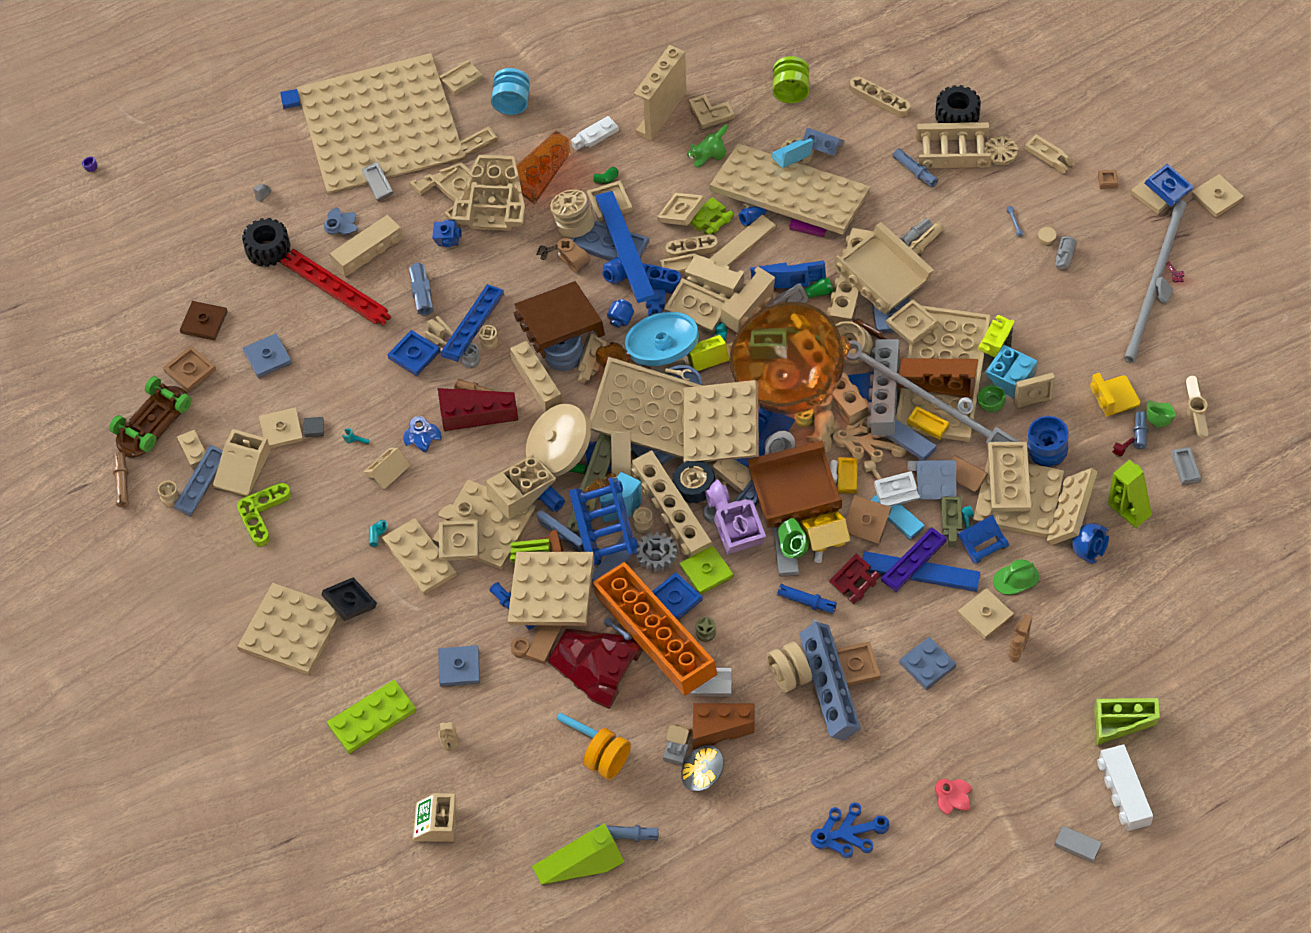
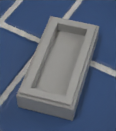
[362,162,393,201]
[1171,447,1201,485]
[1054,826,1102,863]

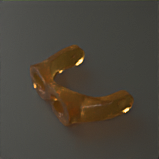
[584,473,616,493]

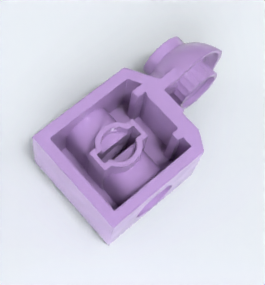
[705,479,766,555]

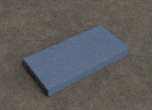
[571,221,649,261]

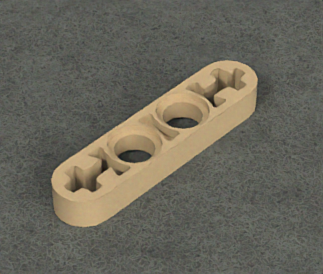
[850,77,910,117]

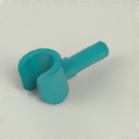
[342,428,370,444]
[962,506,974,529]

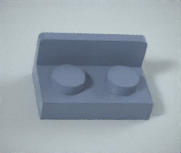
[803,128,845,156]

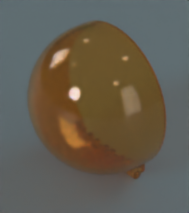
[730,302,852,415]

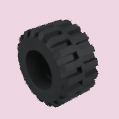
[935,85,981,123]
[242,218,290,267]

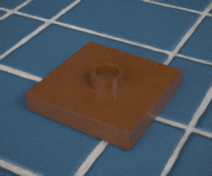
[180,301,228,340]

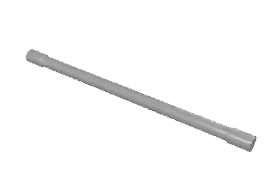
[1124,200,1187,363]

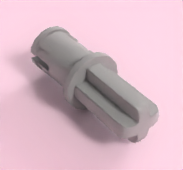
[900,219,933,246]

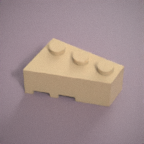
[685,254,744,299]
[720,266,775,333]

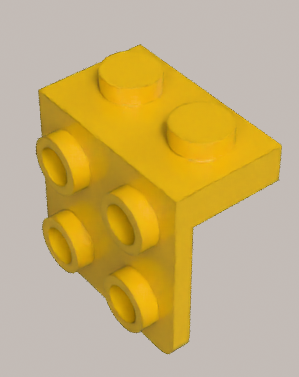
[1090,372,1140,417]

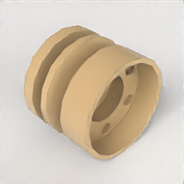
[550,189,595,238]
[827,321,873,365]

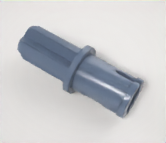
[1133,411,1149,449]

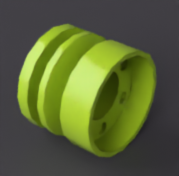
[773,56,809,103]

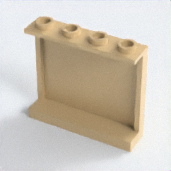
[633,45,687,141]
[832,222,934,315]

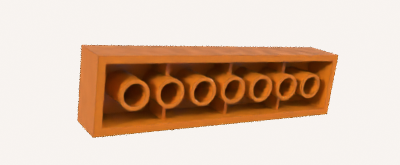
[592,562,718,696]

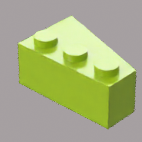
[1107,460,1152,528]
[1094,698,1160,745]

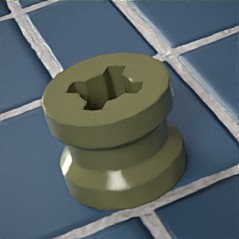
[696,617,716,642]

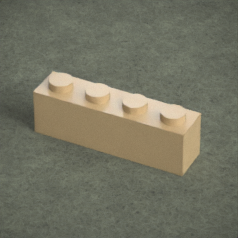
[330,215,402,277]
[510,341,562,412]

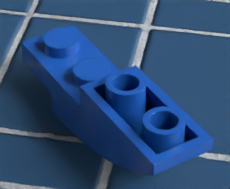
[750,260,826,288]

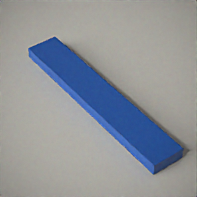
[441,284,504,362]
[862,551,981,592]

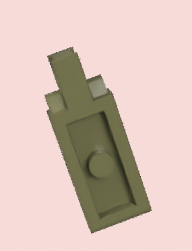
[941,497,962,547]

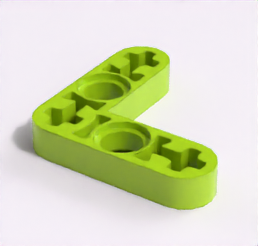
[237,483,291,547]

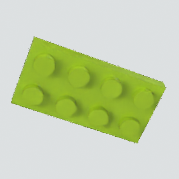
[327,680,417,754]

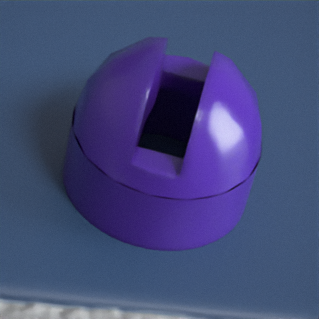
[82,156,98,172]

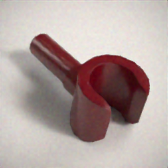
[1112,437,1135,456]

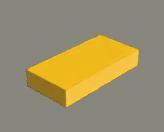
[907,406,950,440]
[838,457,857,494]

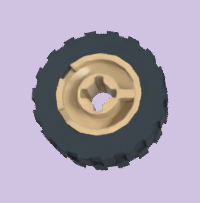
[672,461,716,503]

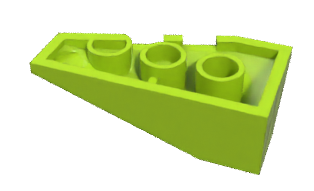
[531,823,624,885]

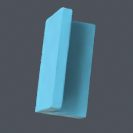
[772,138,813,168]

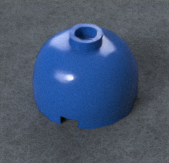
[1072,523,1109,564]

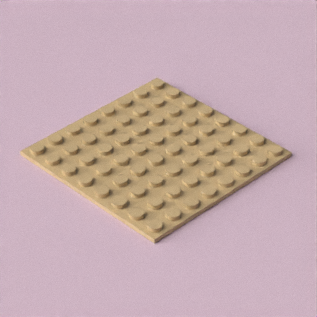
[297,53,465,194]

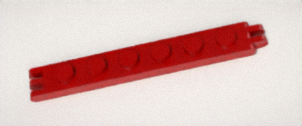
[280,249,391,325]

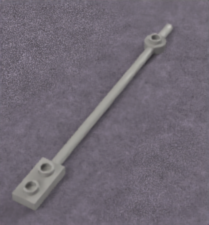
[827,332,1028,449]

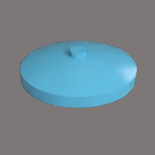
[625,312,699,366]

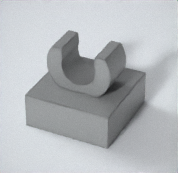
[663,741,689,766]

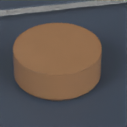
[511,637,530,658]

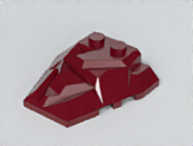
[548,629,643,709]

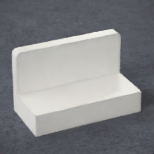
[691,668,732,697]

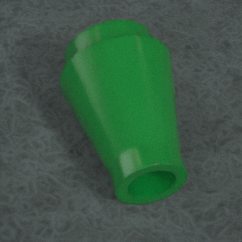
[805,278,833,299]

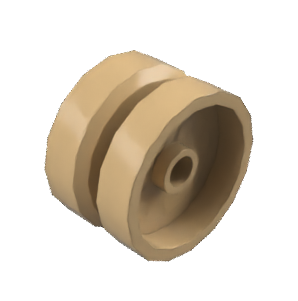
[767,641,812,693]

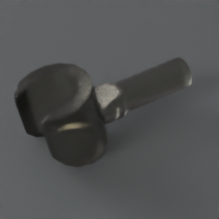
[536,244,558,260]

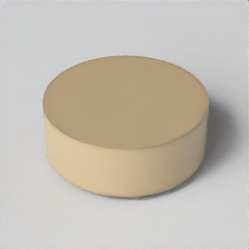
[1038,227,1056,245]

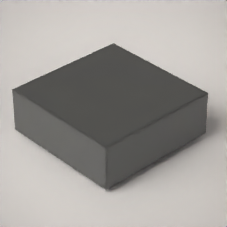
[304,417,324,437]

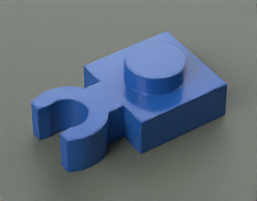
[646,289,666,316]

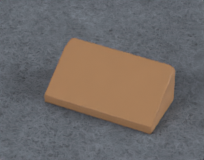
[952,455,988,492]

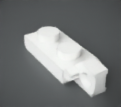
[571,116,619,150]

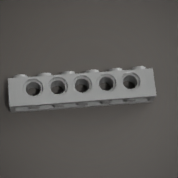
[867,339,900,436]

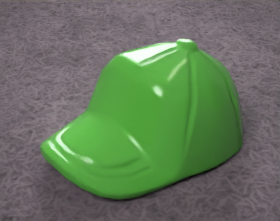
[1147,400,1176,429]
[778,518,809,558]

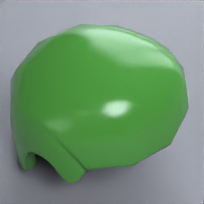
[977,385,1006,413]

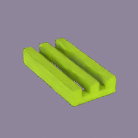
[510,539,550,563]

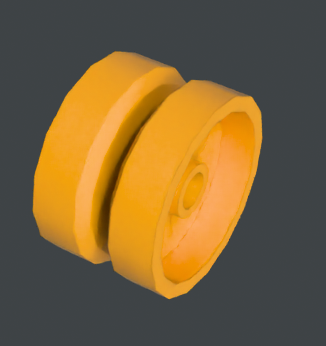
[583,727,631,781]

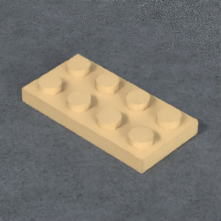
[988,442,1031,512]
[1047,468,1097,545]
[382,518,457,595]

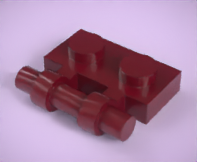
[829,553,881,605]

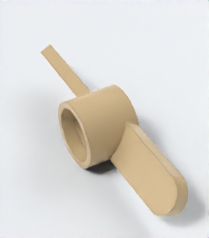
[1186,376,1208,438]

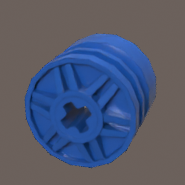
[1028,416,1069,467]

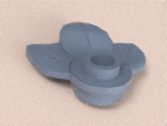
[324,207,357,235]

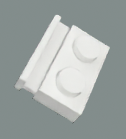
[874,471,920,507]

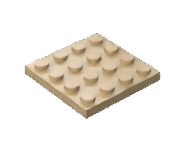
[684,380,759,463]
[973,458,1064,538]
[432,480,537,570]
[508,552,595,626]
[237,583,340,675]

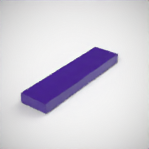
[881,527,947,592]

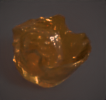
[595,342,631,369]

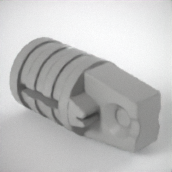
[1055,236,1077,270]

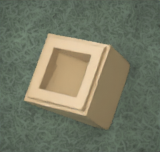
[666,723,693,745]

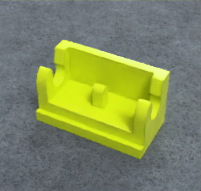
[978,315,1015,357]
[687,335,729,371]

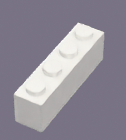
[1097,744,1153,831]

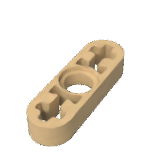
[665,234,718,258]

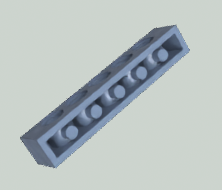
[799,622,861,741]

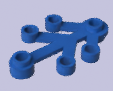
[811,802,889,858]

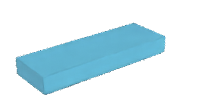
[871,495,925,540]

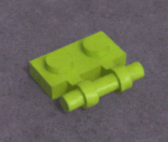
[689,197,734,235]

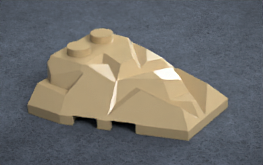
[452,155,525,231]

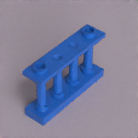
[569,477,638,566]

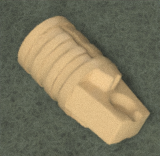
[439,722,459,750]

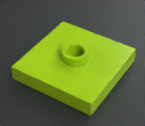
[680,546,733,595]

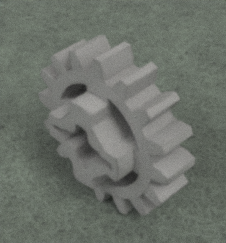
[635,531,678,573]

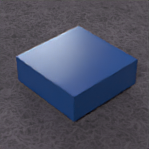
[280,89,301,109]

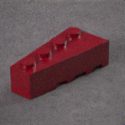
[437,388,518,431]

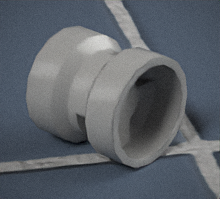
[461,343,480,369]

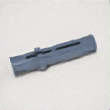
[893,148,939,188]
[596,825,659,842]

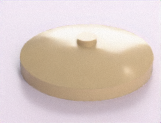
[526,404,591,477]

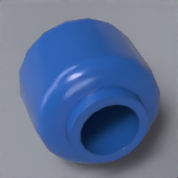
[602,257,627,284]
[607,299,634,328]

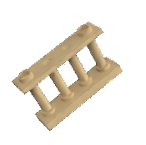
[916,122,991,169]

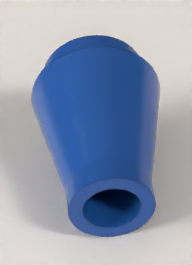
[738,206,766,226]

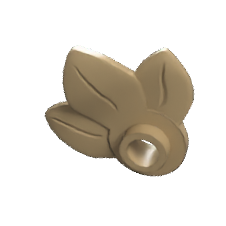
[438,501,475,521]

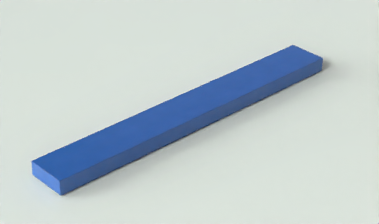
[595,191,655,303]

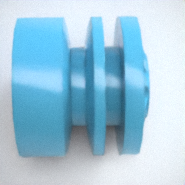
[491,68,530,115]

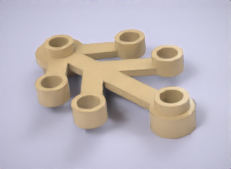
[833,421,906,462]

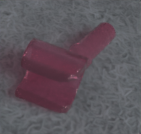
[1166,262,1184,283]

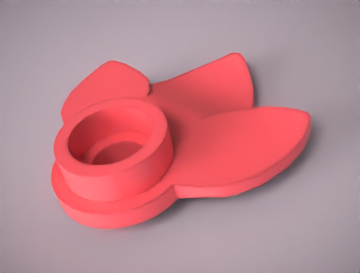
[935,779,972,815]

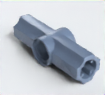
[409,263,433,316]

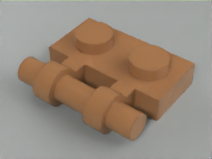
[1009,614,1032,662]

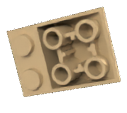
[213,429,271,496]
[486,454,556,519]

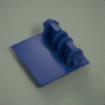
[758,402,795,442]

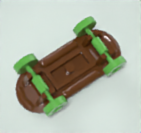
[109,376,192,458]

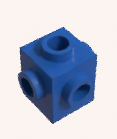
[432,220,462,247]

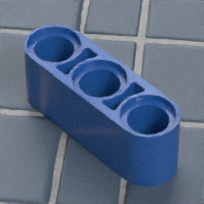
[642,263,681,294]

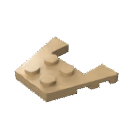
[410,162,471,225]

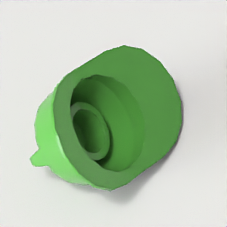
[993,559,1039,595]

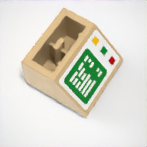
[413,793,457,842]

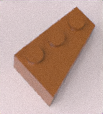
[693,703,755,750]

